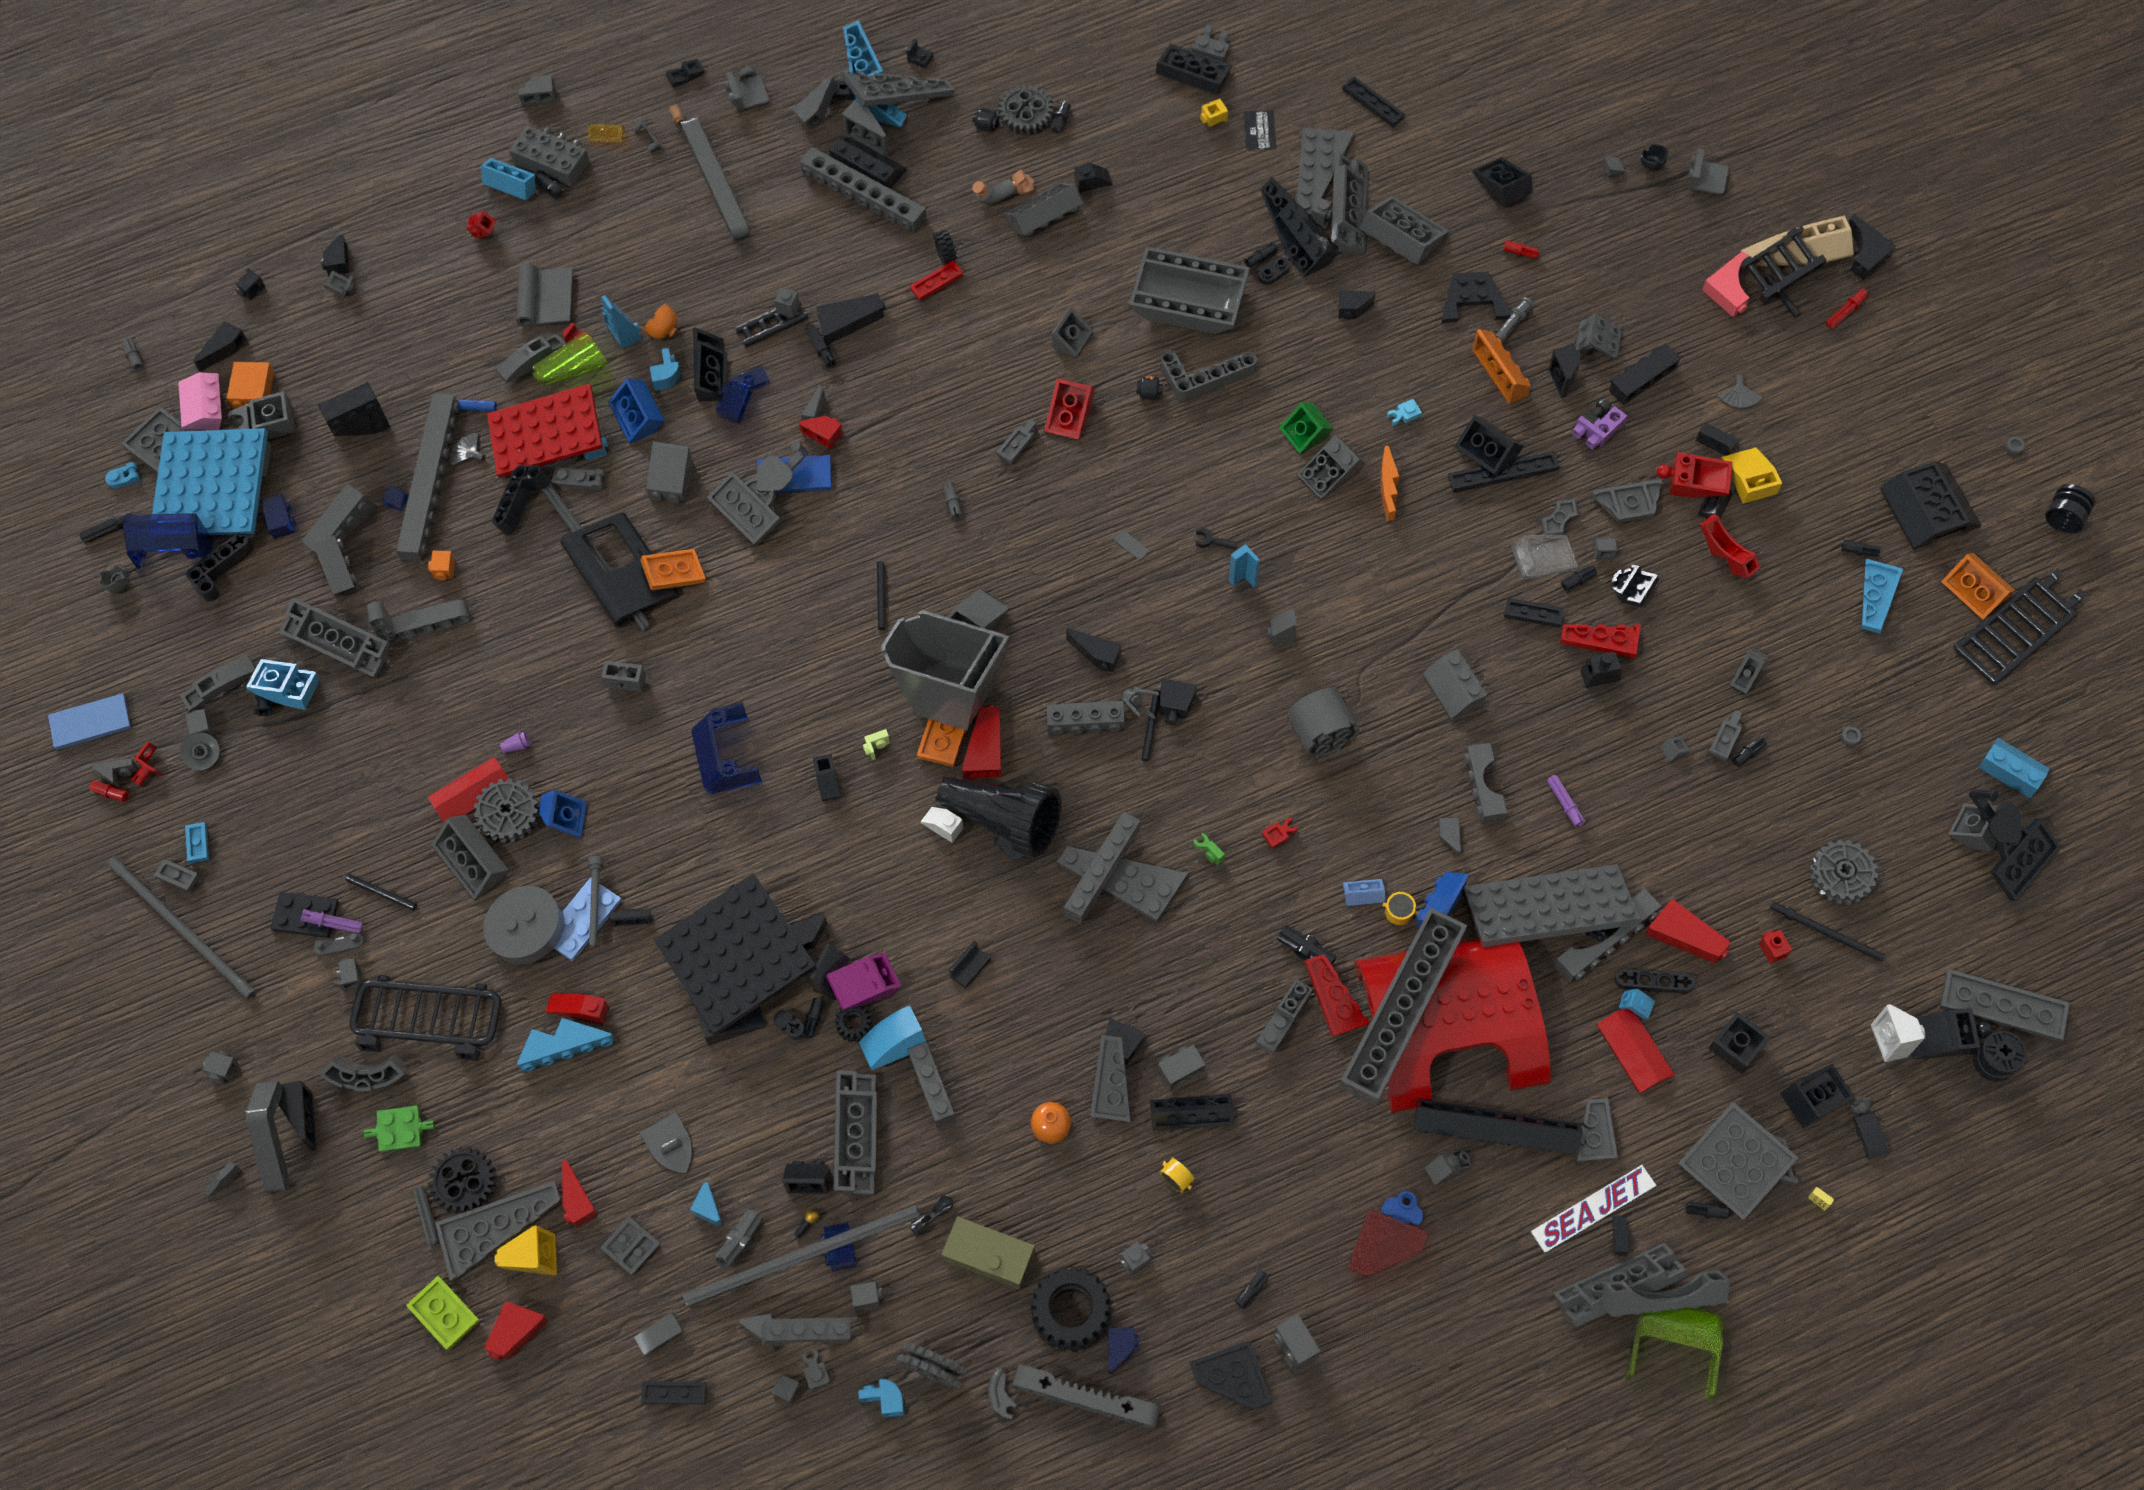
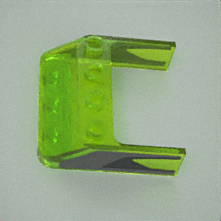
[1625,1307,1723,1400]

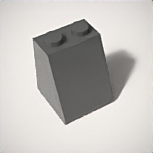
[646,442,694,503]

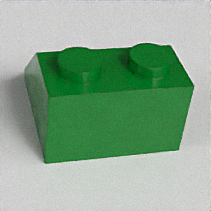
[1279,402,1334,454]

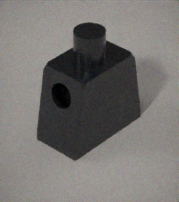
[1580,652,1621,688]
[1160,678,1197,725]
[1105,1018,1145,1065]

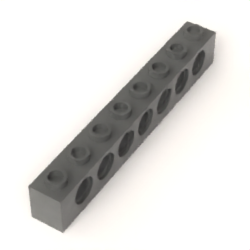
[800,147,926,233]

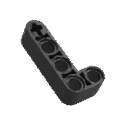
[492,465,550,535]
[186,533,254,602]

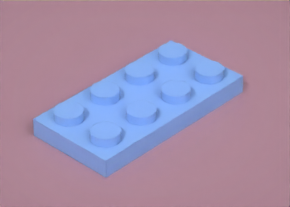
[553,878,622,962]

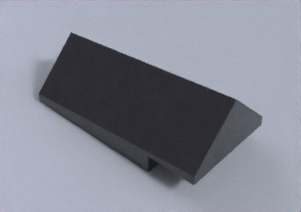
[693,327,727,401]

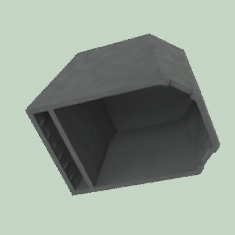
[881,611,1010,731]

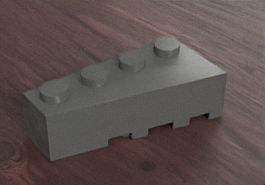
[302,484,378,553]

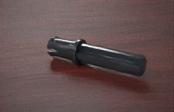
[805,324,837,368]
[79,510,135,543]

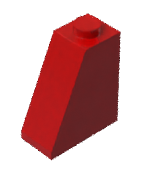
[484,1301,548,1361]

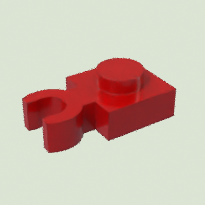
[1261,818,1298,850]

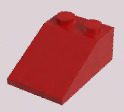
[1044,378,1095,440]

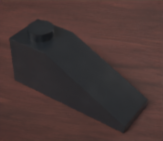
[1066,628,1121,672]

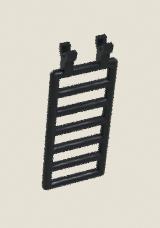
[1953,569,2086,685]

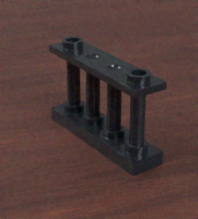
[1739,226,1827,304]

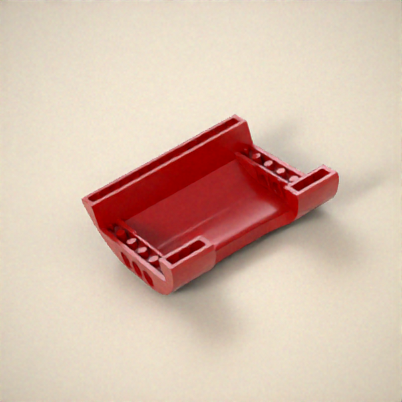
[1354,938,1551,1113]

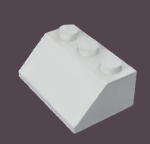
[1871,1004,1925,1062]

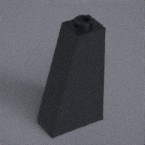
[816,293,886,345]

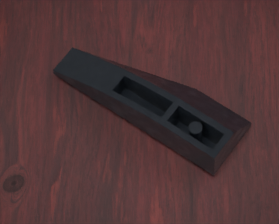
[1260,177,1338,277]

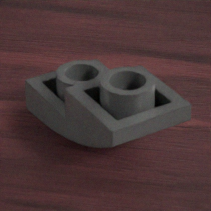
[634,1313,684,1355]

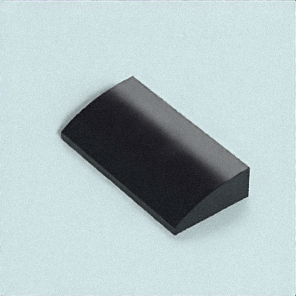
[1156,44,1232,95]

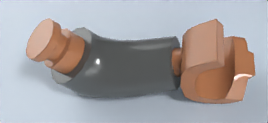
[972,170,1034,204]

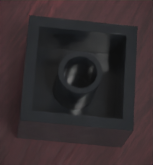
[1708,1012,1770,1074]

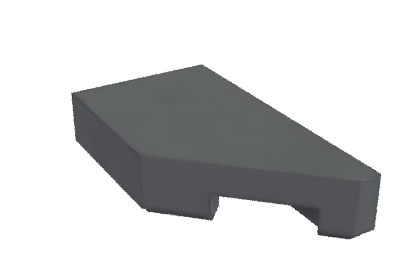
[1438,818,1461,854]

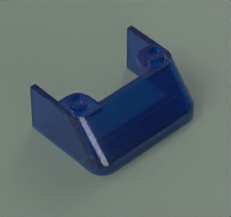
[123,513,213,568]
[692,702,762,794]

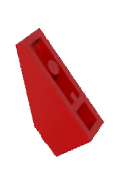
[545,993,609,1025]
[562,1159,598,1228]

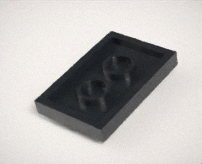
[270,892,339,938]

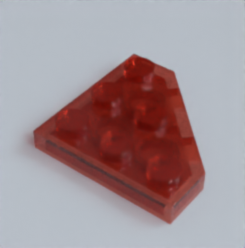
[1347,1210,1428,1277]

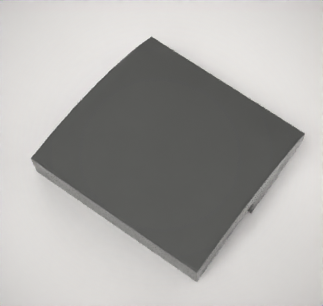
[600,1217,660,1275]

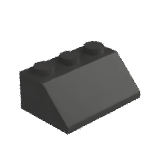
[1423,649,1487,720]

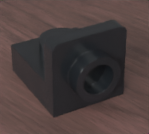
[906,39,933,68]

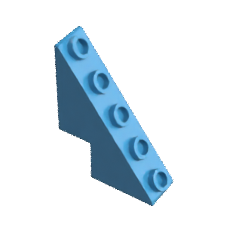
[517,1018,615,1072]

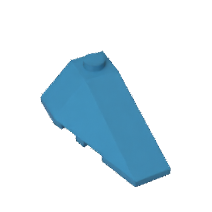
[601,295,641,349]

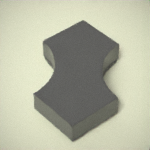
[1541,499,1578,538]

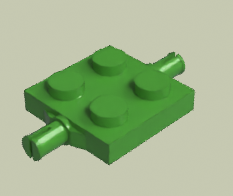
[364,1106,435,1153]

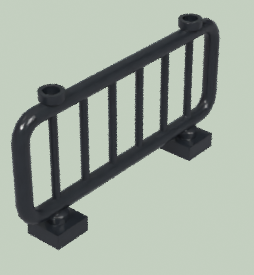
[349,975,501,1061]

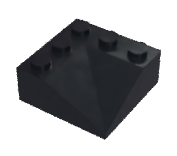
[318,382,391,436]

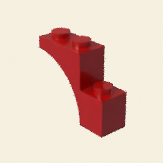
[1700,514,1761,579]

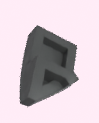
[204,1161,242,1196]

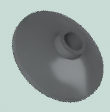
[180,733,220,771]

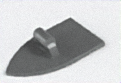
[640,1112,692,1174]

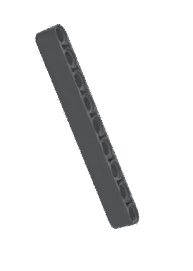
[680,117,750,241]

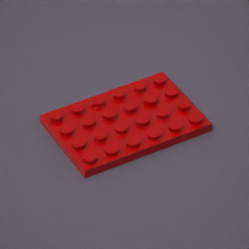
[487,383,603,478]

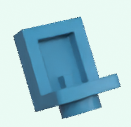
[1619,989,1655,1019]

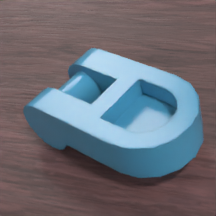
[105,462,140,489]

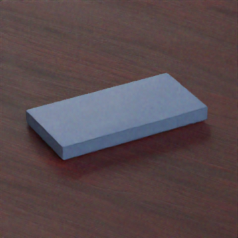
[48,693,132,750]

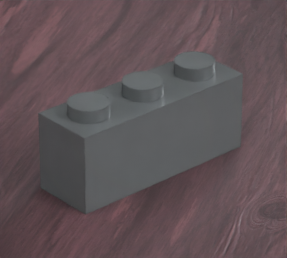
[313,535,358,596]

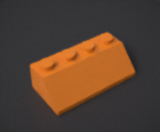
[1472,329,1530,405]

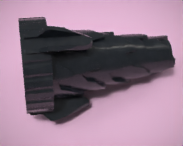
[935,776,1062,860]

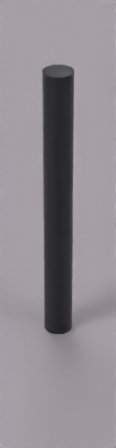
[877,561,885,631]
[1141,690,1161,762]
[345,874,417,911]

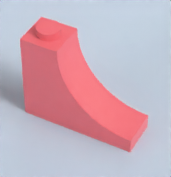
[1702,251,1749,317]

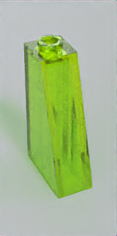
[532,331,608,385]

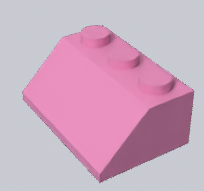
[178,373,222,430]

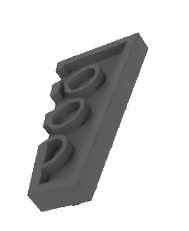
[1090,1035,1130,1122]

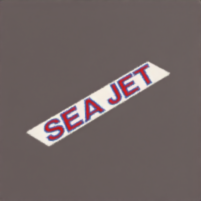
[1531,1165,1656,1252]

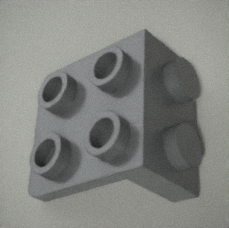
[724,71,769,112]
[1687,149,1728,195]
[1576,313,1622,359]

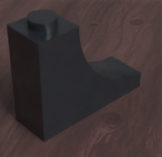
[1848,214,1896,280]

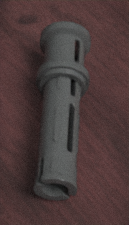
[1495,297,1535,343]

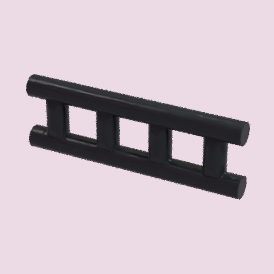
[734,300,809,347]

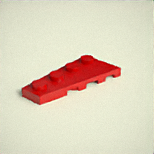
[1560,624,1641,659]
[1304,954,1370,1037]

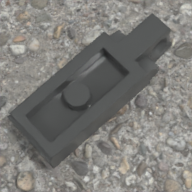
[996,419,1037,465]
[1708,710,1742,762]

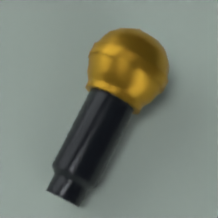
[794,1209,819,1238]

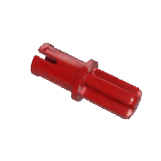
[1503,240,1539,259]
[89,780,129,803]

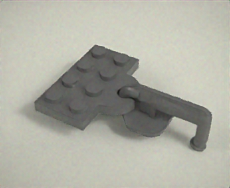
[707,440,808,546]

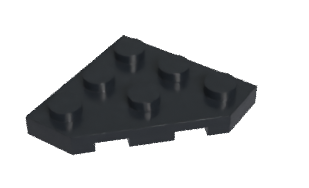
[1190,1341,1272,1410]

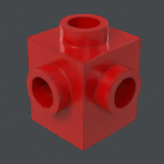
[466,210,497,239]

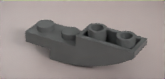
[496,333,567,383]
[180,656,256,712]
[1255,979,1313,1055]

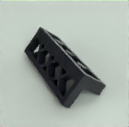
[1150,1095,1234,1130]

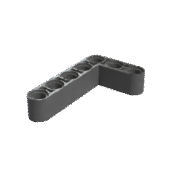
[1160,350,1257,401]
[367,600,470,643]
[246,1081,289,1192]

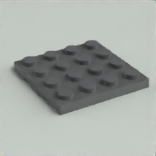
[1678,1102,1799,1220]

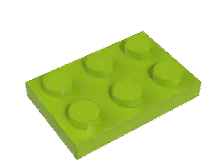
[406,1276,480,1351]

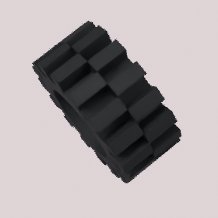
[933,229,957,264]
[835,1006,872,1042]

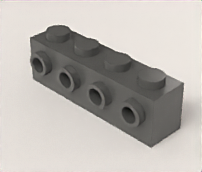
[1047,701,1124,735]

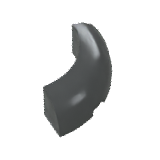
[319,1054,407,1091]

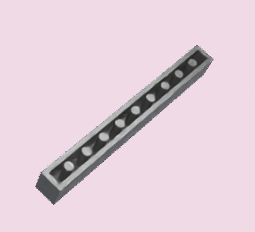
[396,393,459,561]

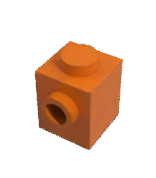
[428,551,455,581]

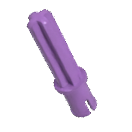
[1547,775,1586,828]
[301,909,362,933]

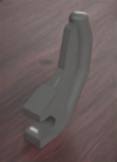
[988,1368,1017,1421]

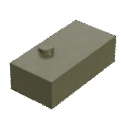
[942,1216,1035,1290]

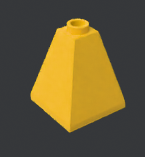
[495,1226,557,1276]

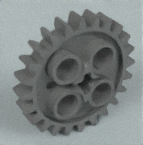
[998,84,1054,134]

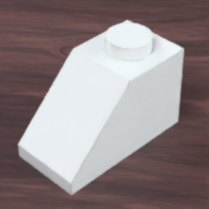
[921,807,963,843]

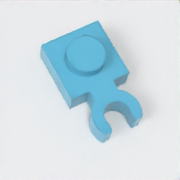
[1387,399,1422,426]

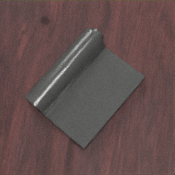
[516,262,573,326]

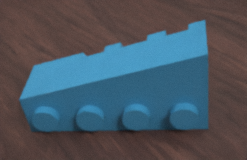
[843,21,884,76]

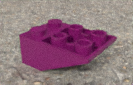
[826,952,901,1010]

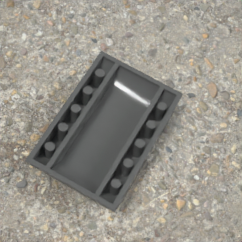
[1129,247,1250,334]

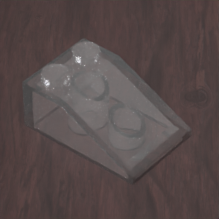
[1511,535,1578,579]

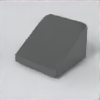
[1602,156,1625,177]
[1660,736,1690,761]

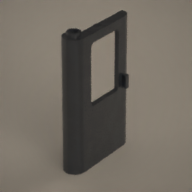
[560,513,680,628]

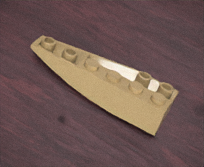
[1741,216,1854,266]

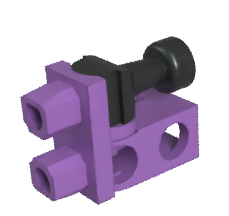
[1572,399,1627,449]

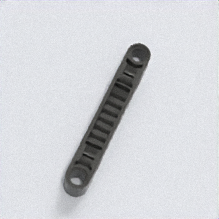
[1012,1365,1161,1429]

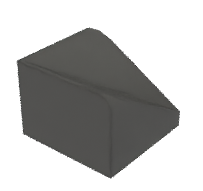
[771,1375,801,1404]

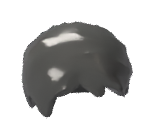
[99,564,129,593]

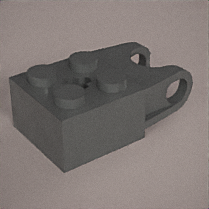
[228,391,296,440]

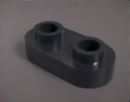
[1258,257,1290,285]

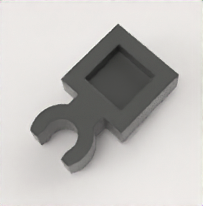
[802,1349,831,1391]

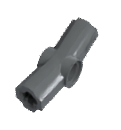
[714,1209,763,1269]

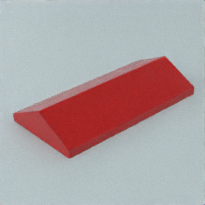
[428,757,508,823]
[1597,1008,1674,1094]

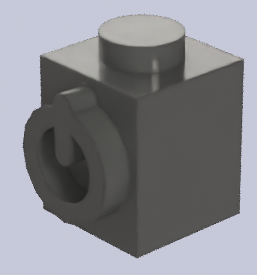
[203,1051,239,1084]
[1120,1241,1153,1276]

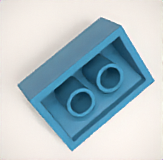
[1978,738,2050,798]

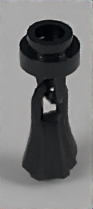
[909,1195,953,1236]

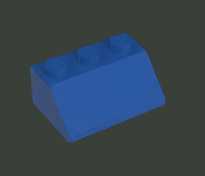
[608,378,665,443]
[1415,872,1469,928]

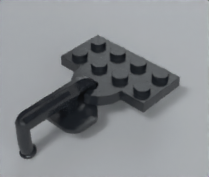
[1969,790,2061,901]

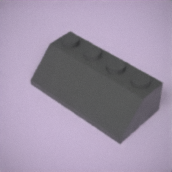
[1004,183,1083,236]
[431,815,508,900]

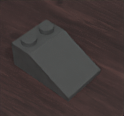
[842,100,889,157]

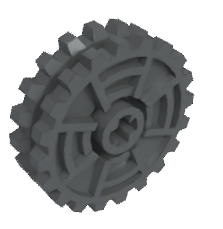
[474,778,540,844]
[1809,840,1878,906]
[896,1342,967,1389]

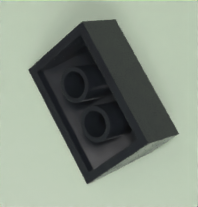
[1455,415,1524,475]

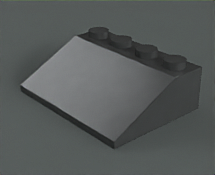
[1360,196,1449,264]

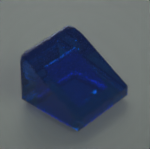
[382,485,409,511]

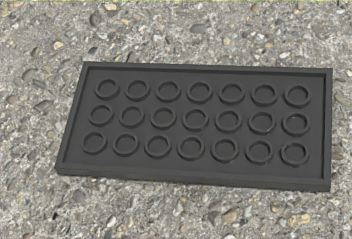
[1463,864,1640,947]

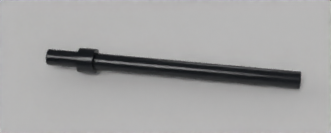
[1770,902,1885,962]

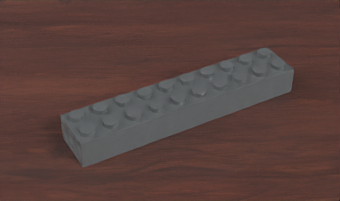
[1339,908,1467,1106]

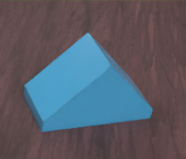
[690,1182,723,1226]

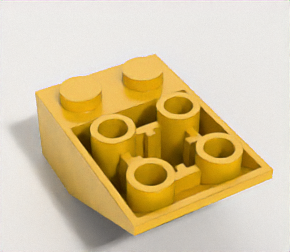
[1722,448,1782,504]

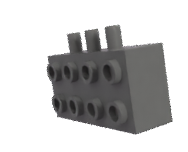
[509,125,590,187]

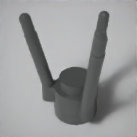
[1122,687,1159,719]

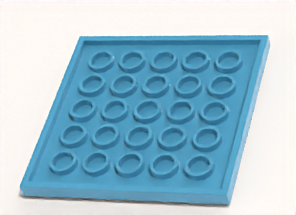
[149,428,268,537]

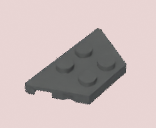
[1592,479,1662,523]

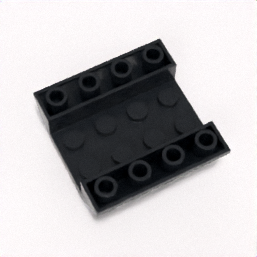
[1880,461,1981,550]

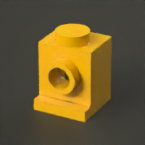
[1200,99,1228,127]

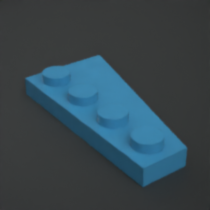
[1862,559,1903,634]

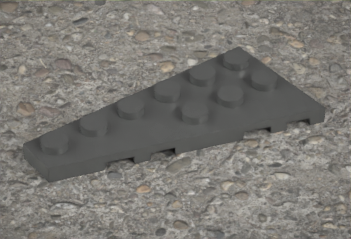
[1297,128,1354,218]
[435,1181,562,1282]

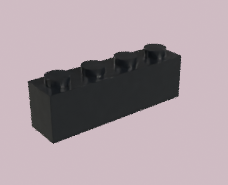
[1609,344,1680,405]

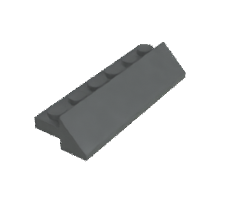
[1331,153,1368,254]
[279,598,389,678]
[833,1070,877,1197]
[1553,1243,1688,1327]

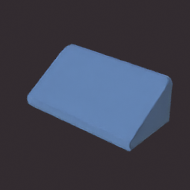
[1343,879,1385,906]

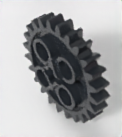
[428,1147,497,1214]

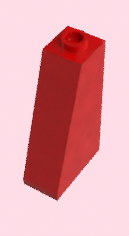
[962,705,1002,779]
[1645,899,1731,963]

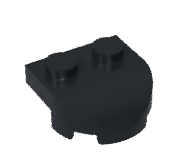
[1612,565,1659,608]

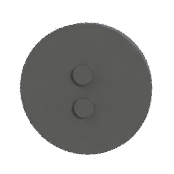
[483,886,564,964]

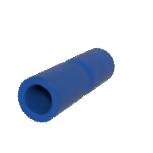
[458,399,497,412]

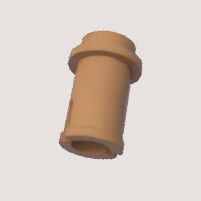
[669,105,687,127]

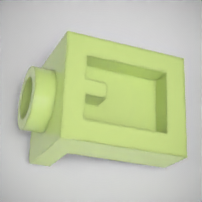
[863,729,890,760]

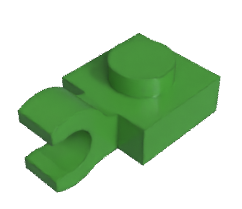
[1193,833,1225,866]

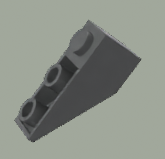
[792,75,837,130]

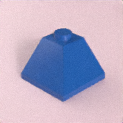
[539,790,587,838]

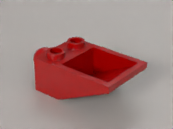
[1657,452,1733,498]

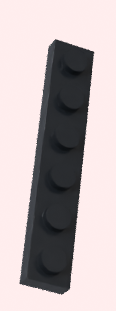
[1448,451,1560,492]

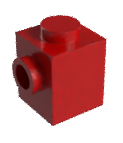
[1759,930,1792,964]

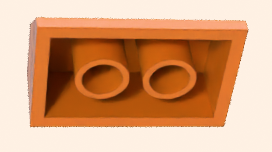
[1941,553,2015,620]

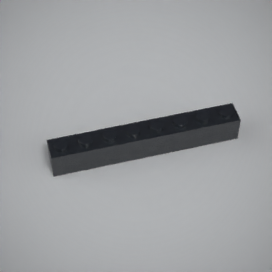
[1414,1099,1583,1155]

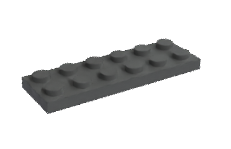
[1939,969,2070,1042]

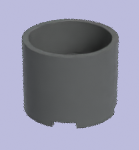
[1287,688,1360,758]

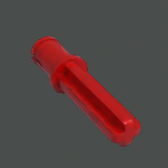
[1826,289,1869,329]

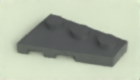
[1576,1098,1618,1163]

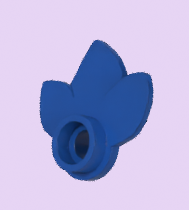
[1381,1191,1423,1231]

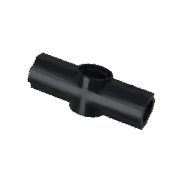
[1277,925,1337,965]

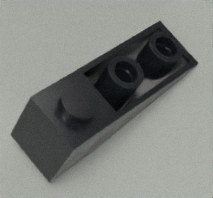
[193,321,247,372]

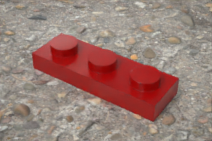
[910,260,964,301]

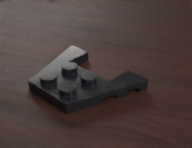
[1441,272,1511,323]

